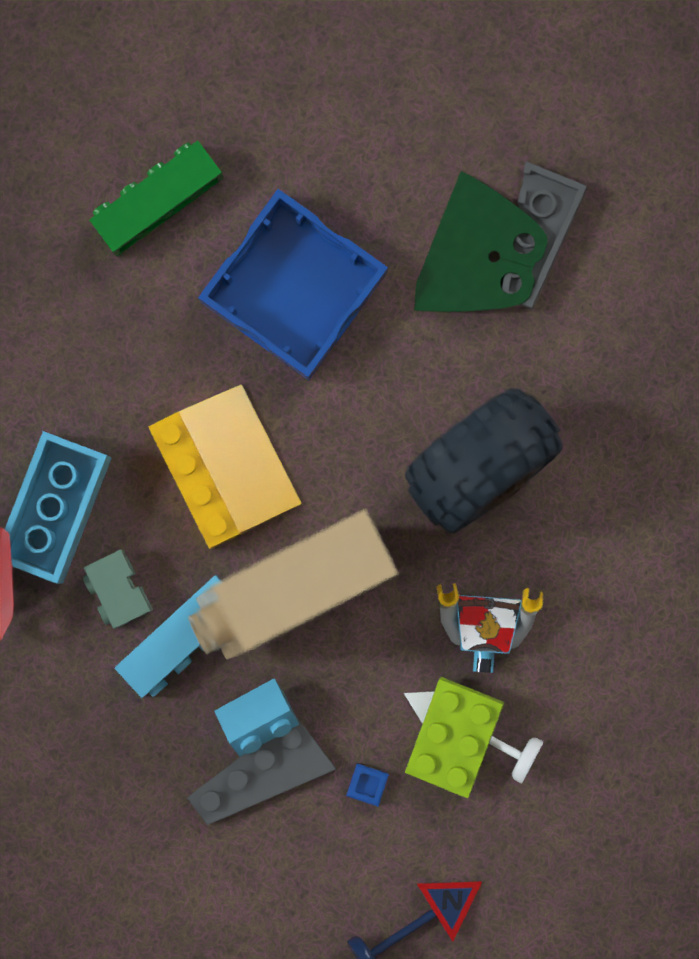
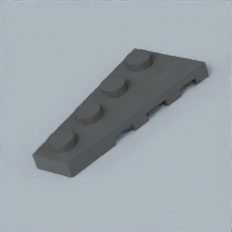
[502,161,588,310]
[187,715,336,825]

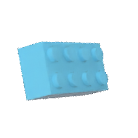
[5,431,112,584]

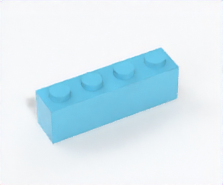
[114,575,222,698]

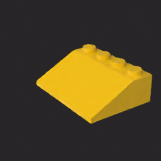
[148,384,302,549]

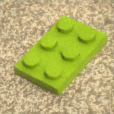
[405,677,505,799]

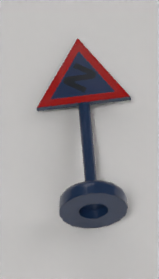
[347,881,482,959]

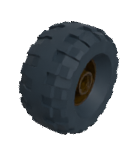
[405,388,563,533]

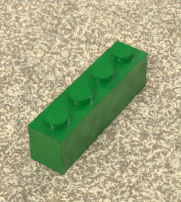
[89,140,224,257]

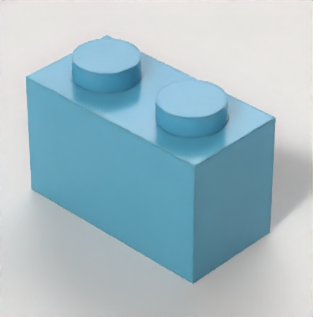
[215,678,299,757]

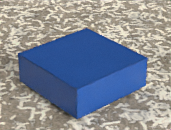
[346,763,389,807]

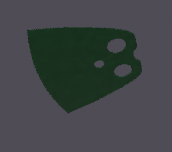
[414,171,548,312]

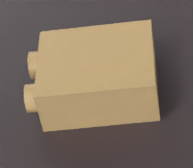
[188,510,398,660]

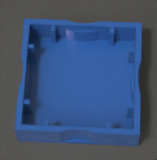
[198,189,388,381]

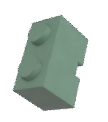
[83,550,153,629]

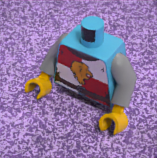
[437,583,543,673]

